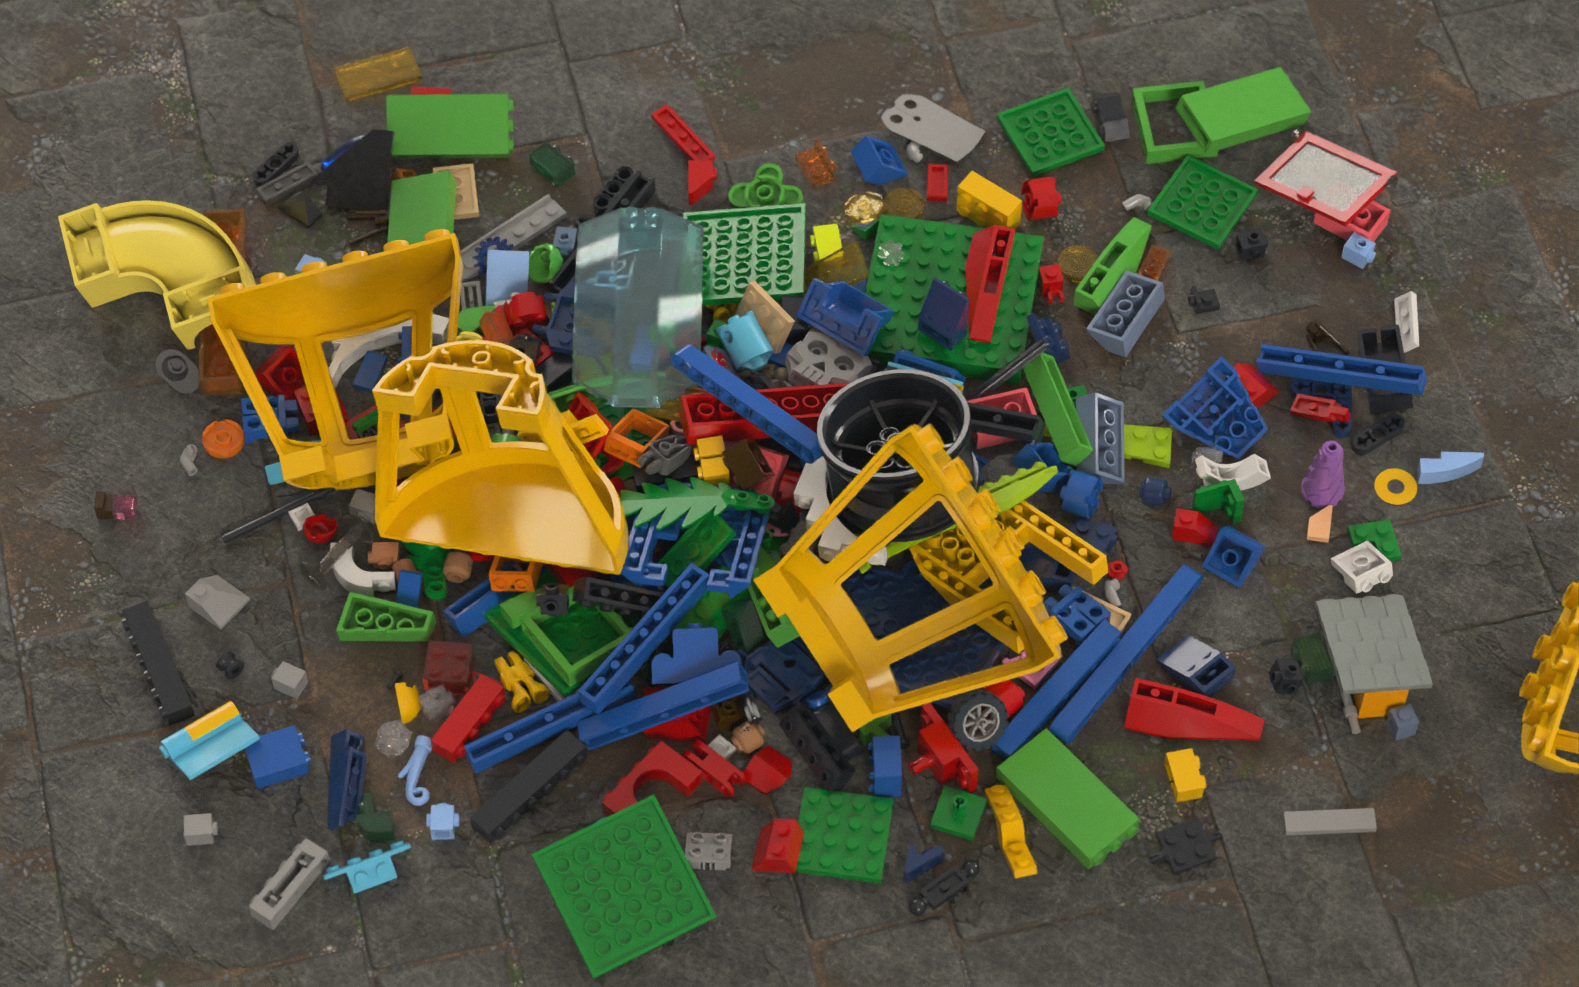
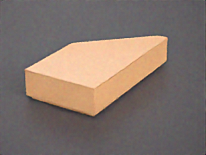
[1307,505,1333,543]

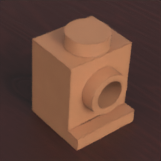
[368,542,400,570]

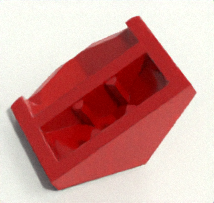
[743,745,792,795]

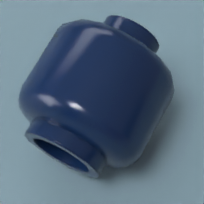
[1139,477,1172,506]

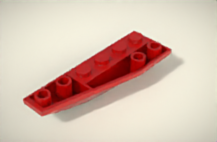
[965,225,1015,343]
[1124,678,1264,741]

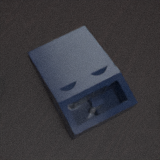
[918,277,969,351]
[1018,542,1076,593]
[1156,635,1236,698]

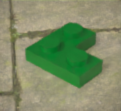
[1347,519,1402,562]

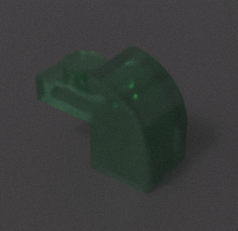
[355,793,395,843]

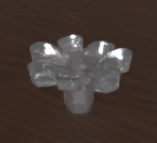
[878,239,904,266]

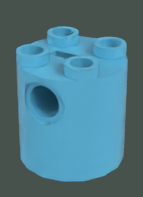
[715,311,774,373]

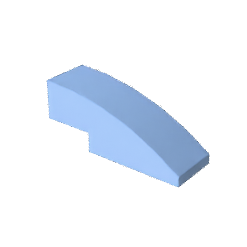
[1417,452,1484,484]

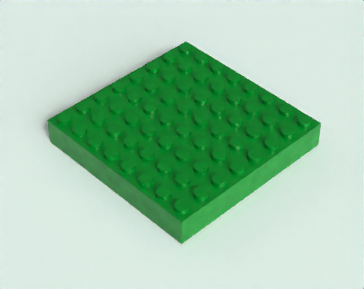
[865,214,1044,386]

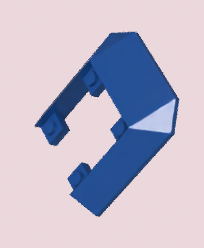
[621,483,770,599]

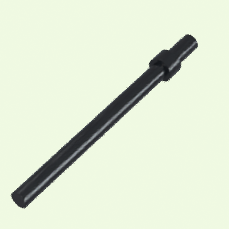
[221,487,336,544]

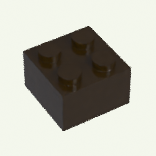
[722,438,775,490]

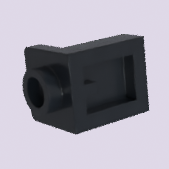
[1188,286,1220,314]

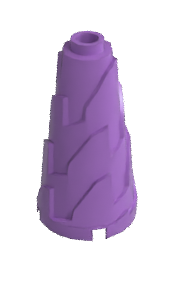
[1301,441,1345,509]

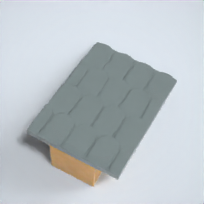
[1315,594,1433,718]

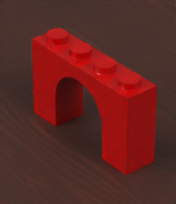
[602,741,703,817]

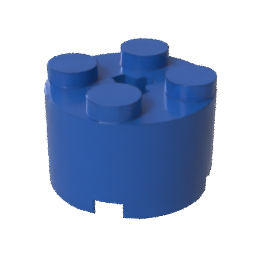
[1060,470,1103,519]

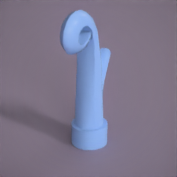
[398,735,432,806]

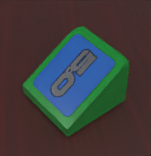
[851,215,879,240]

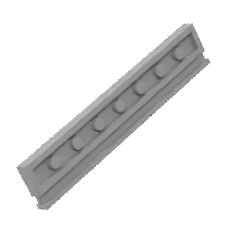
[460,194,567,282]

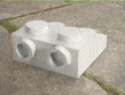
[1331,541,1393,594]

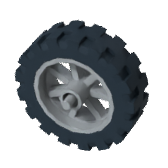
[947,689,1009,751]

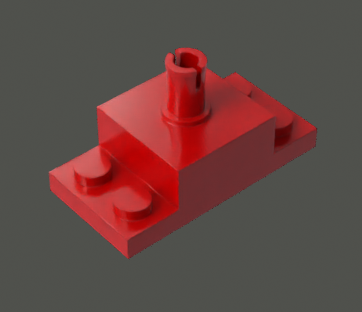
[908,702,979,794]

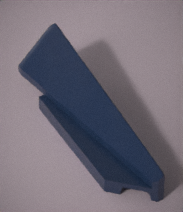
[328,729,367,830]

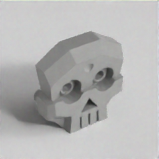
[785,329,873,387]

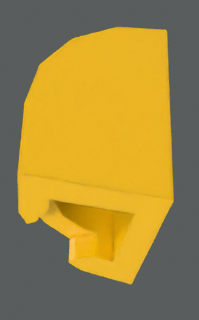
[395,683,421,724]

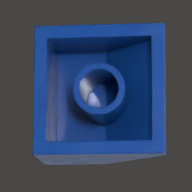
[850,135,908,185]
[1202,525,1266,587]

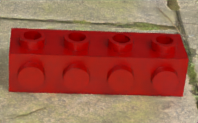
[430,674,506,763]

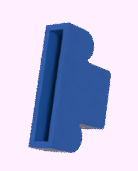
[652,623,741,684]

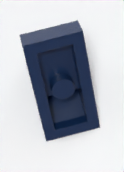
[903,842,945,883]

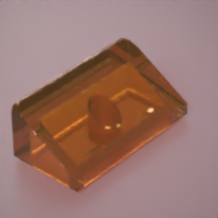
[479,312,514,346]

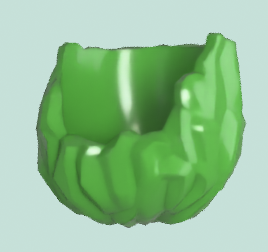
[528,243,563,283]

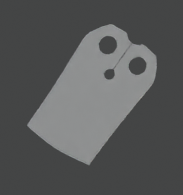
[881,94,986,162]

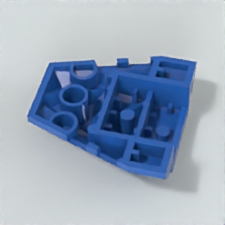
[1162,356,1268,460]

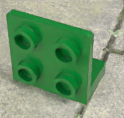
[1192,479,1245,524]

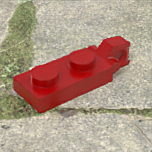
[1290,394,1351,422]

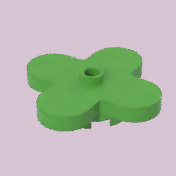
[728,164,804,209]

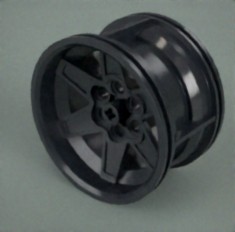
[817,369,980,542]

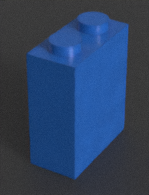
[245,725,311,789]

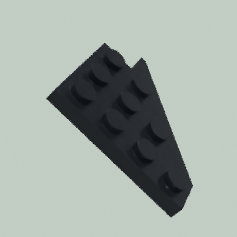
[310,129,395,211]

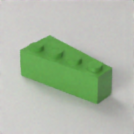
[336,592,437,642]

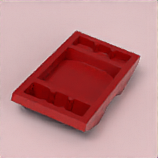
[567,392,612,460]

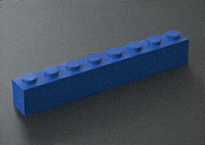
[578,563,709,715]

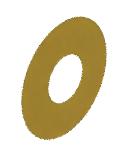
[1374,468,1417,505]

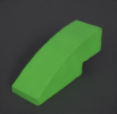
[500,588,541,629]

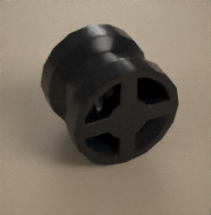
[216,651,245,680]

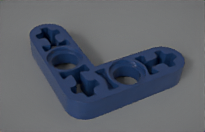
[1290,378,1352,438]

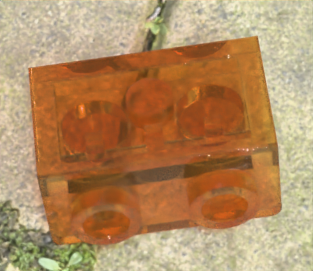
[796,140,837,189]

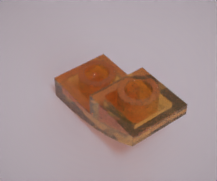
[1138,244,1171,281]

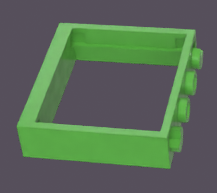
[1131,81,1218,164]
[519,586,633,687]

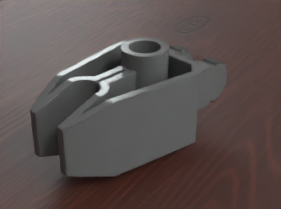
[637,435,693,476]

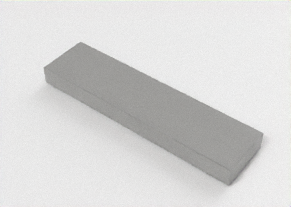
[1283,808,1377,836]

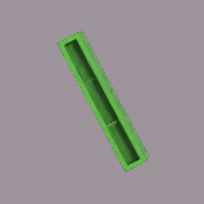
[1023,353,1094,466]

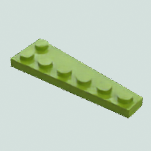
[1043,422,1172,468]

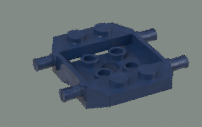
[532,281,625,359]
[737,636,831,713]

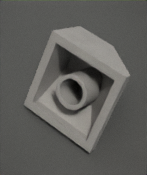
[185,575,250,630]

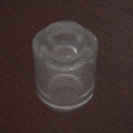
[1191,447,1223,469]

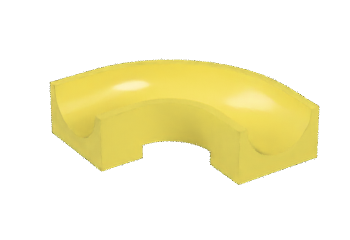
[58,200,256,350]

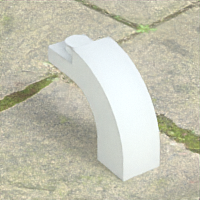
[1195,454,1271,490]
[330,542,396,597]

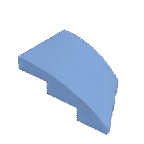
[485,250,529,306]

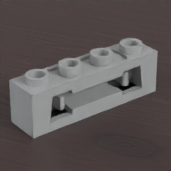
[249,838,330,930]

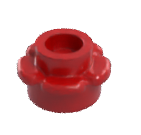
[1107,560,1128,581]

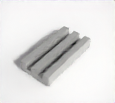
[460,281,483,310]

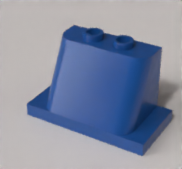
[796,278,894,356]

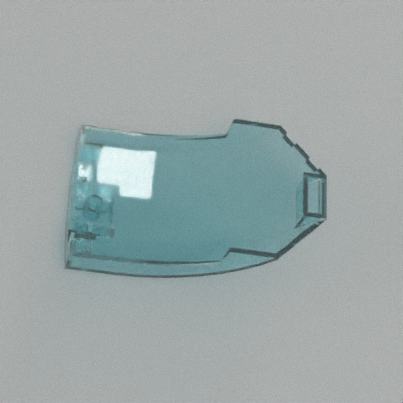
[572,207,704,408]

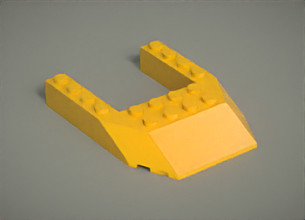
[909,486,1108,654]

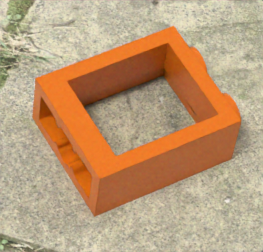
[604,408,670,468]
[488,555,544,592]

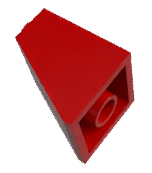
[642,684,711,743]

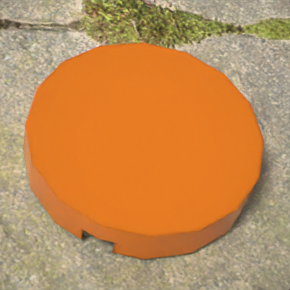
[202,419,245,458]

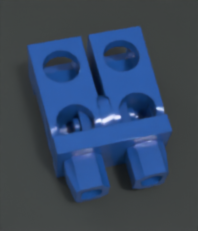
[241,395,299,444]
[1044,584,1111,647]

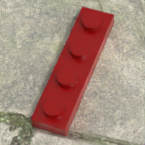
[651,104,715,161]

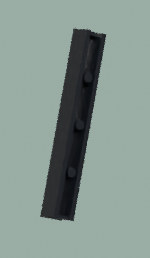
[549,171,656,294]
[967,402,1046,444]

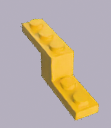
[517,410,609,449]
[985,785,1037,878]

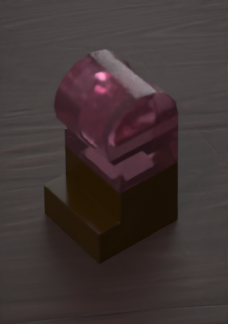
[94,491,137,519]

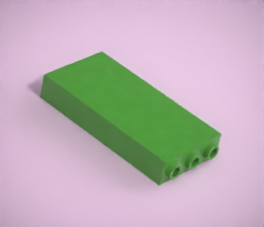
[1176,67,1311,154]
[387,94,514,159]
[387,170,457,245]
[996,728,1140,869]

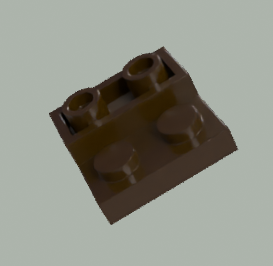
[709,695,748,732]

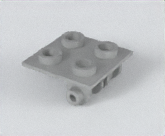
[685,832,732,871]

